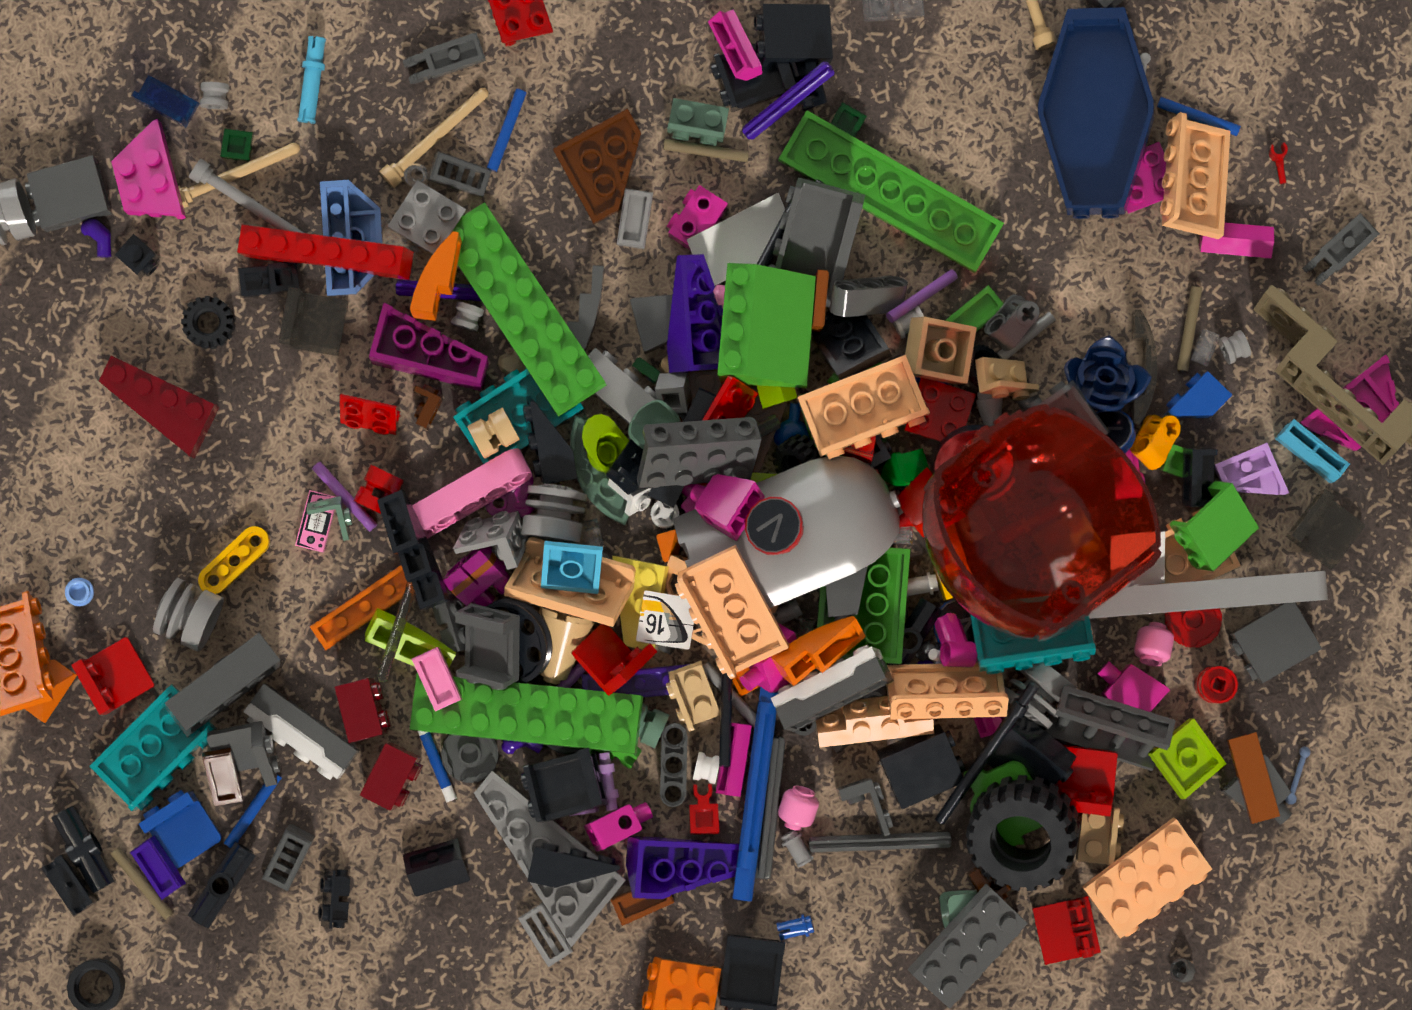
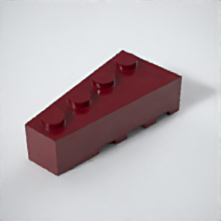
[99,356,219,458]

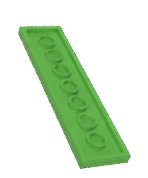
[778,110,1004,273]
[452,202,607,417]
[409,673,643,754]

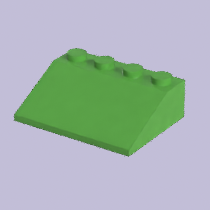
[717,263,816,388]
[816,548,910,664]

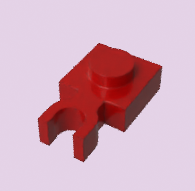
[689,784,719,835]

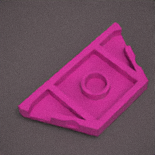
[111,119,186,219]
[1299,355,1399,451]

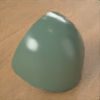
[628,400,681,449]
[939,890,977,928]

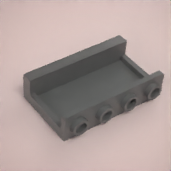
[770,177,865,307]

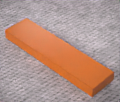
[310,565,414,650]

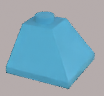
[541,541,603,594]

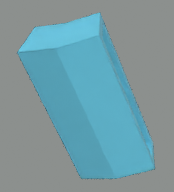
[1275,419,1350,483]

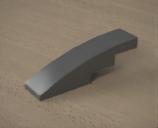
[567,265,605,352]

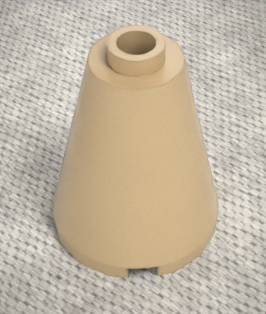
[538,606,595,684]

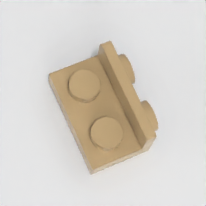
[975,357,1039,400]
[666,661,720,732]
[1076,807,1124,865]

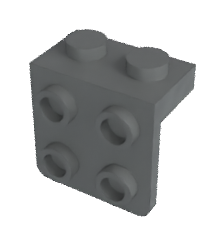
[207,721,281,787]

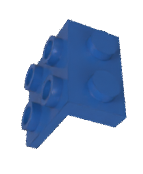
[139,790,222,869]

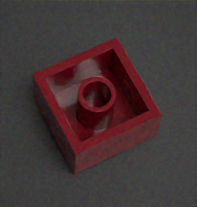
[334,678,391,743]
[359,742,423,811]

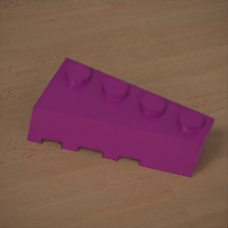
[369,303,489,391]

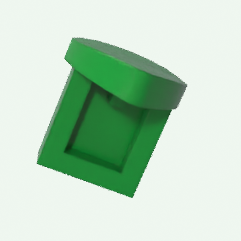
[881,448,930,486]

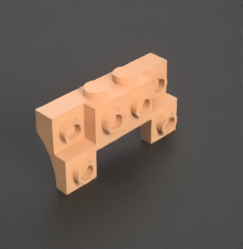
[816,696,934,748]

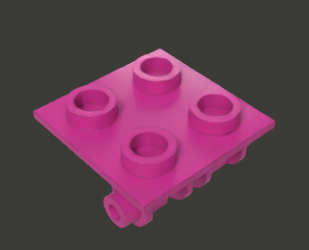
[1127,142,1166,214]

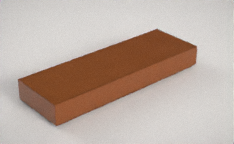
[1227,732,1280,824]

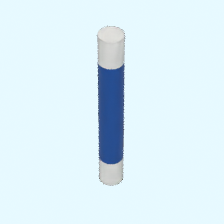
[418,731,457,803]

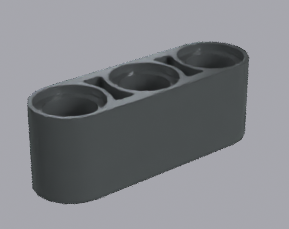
[829,276,908,317]
[660,723,688,807]

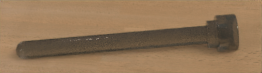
[376,582,415,683]

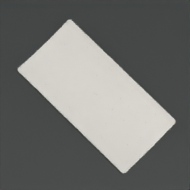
[687,193,785,285]

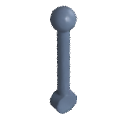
[1285,746,1311,805]

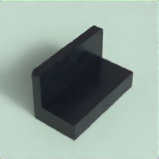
[403,838,470,896]

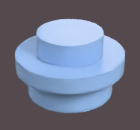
[65,578,94,606]

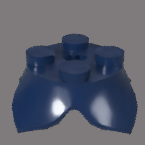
[1064,335,1152,412]

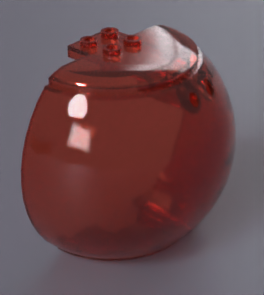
[922,404,1162,642]

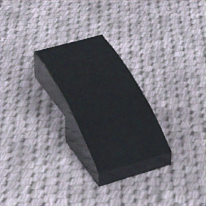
[237,262,300,298]

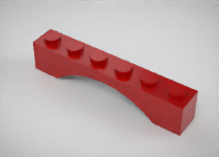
[237,225,414,280]

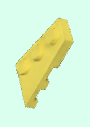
[612,556,669,649]

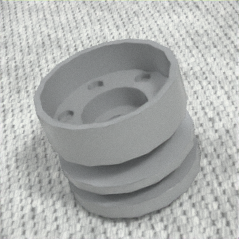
[0,178,36,246]
[521,484,587,543]
[153,578,224,652]
[1005,662,1077,729]

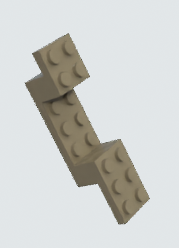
[1253,285,1412,465]

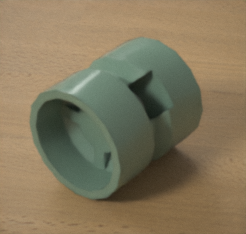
[639,703,669,748]

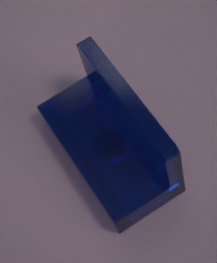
[131,75,199,128]

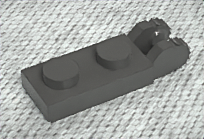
[403,32,486,84]
[1302,213,1380,286]

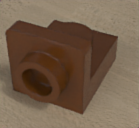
[413,384,443,430]
[966,867,1011,900]

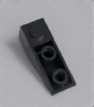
[523,396,577,484]
[527,842,620,888]

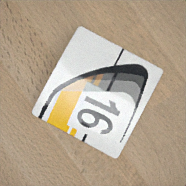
[636,590,694,649]

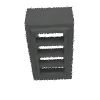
[427,151,492,197]
[262,824,315,891]

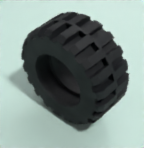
[966,775,1080,891]

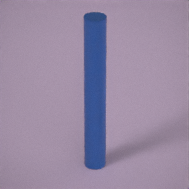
[487,89,527,172]
[1157,97,1241,136]
[224,774,282,848]

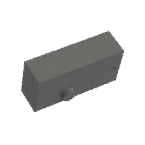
[165,633,280,737]

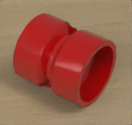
[353,465,404,514]
[1194,666,1238,704]

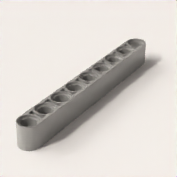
[1068,571,1328,619]

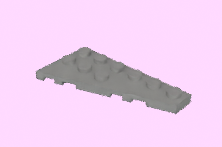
[474,771,626,947]

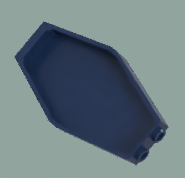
[1038,7,1154,219]

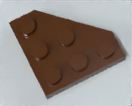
[553,108,641,225]

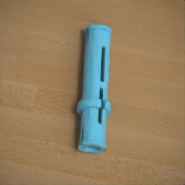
[297,36,326,124]

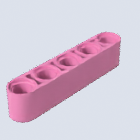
[412,448,532,539]

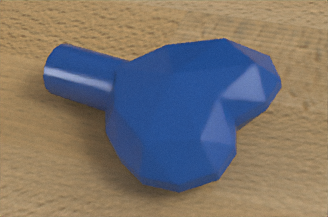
[774,402,810,446]

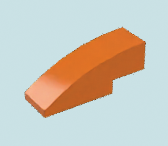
[410,231,462,321]
[771,616,866,686]

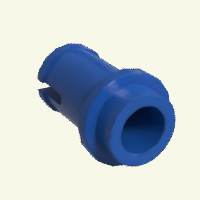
[777,914,814,941]

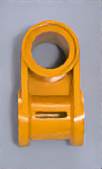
[1130,415,1181,470]

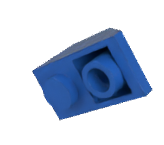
[1164,371,1232,418]

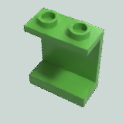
[1169,481,1259,571]

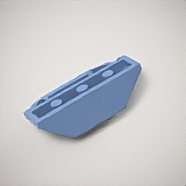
[320,180,383,296]

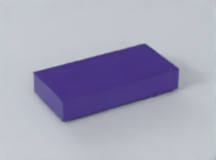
[130,835,186,900]

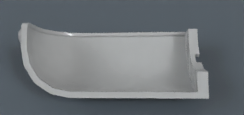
[673,456,901,608]

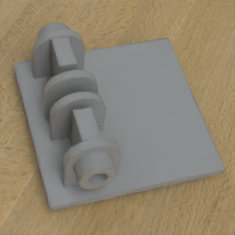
[387,180,466,254]

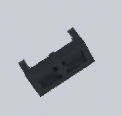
[605,439,643,495]
[1182,448,1218,507]
[41,853,99,917]

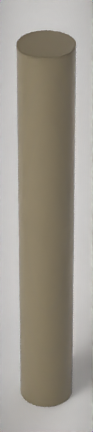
[663,139,749,162]
[1177,286,1202,372]
[111,847,174,920]

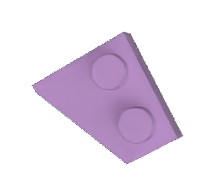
[1214,443,1289,495]

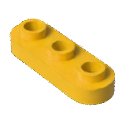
[198,526,270,595]

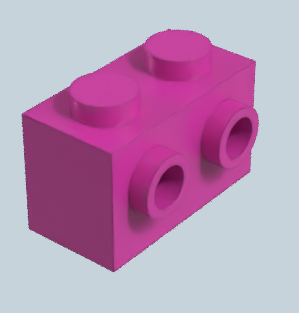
[667,185,728,251]

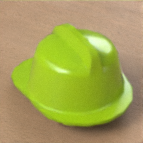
[582,414,629,473]

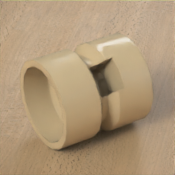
[467,407,520,459]

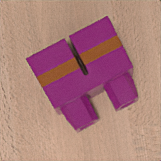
[443,546,510,607]

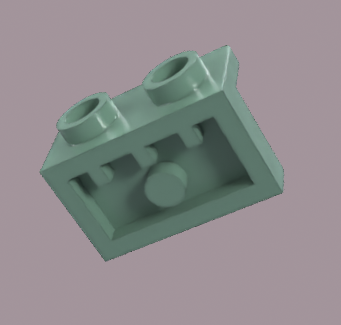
[667,98,729,146]

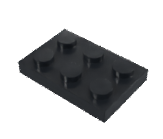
[811,313,892,381]

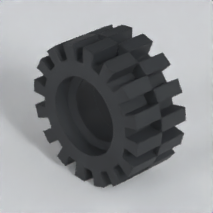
[181,296,236,349]
[772,434,826,474]

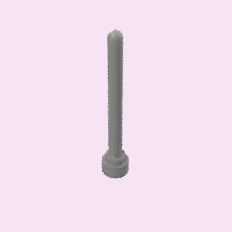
[189,159,304,233]

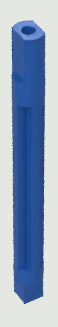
[732,687,778,901]

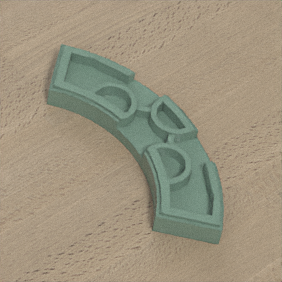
[570,416,629,526]

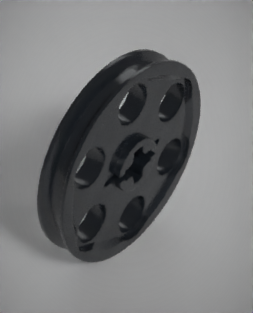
[486,598,553,683]

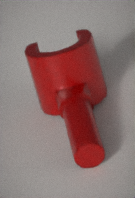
[1269,142,1288,184]

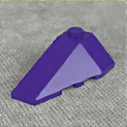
[667,254,723,373]
[626,836,739,899]

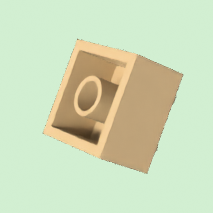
[905,317,977,384]

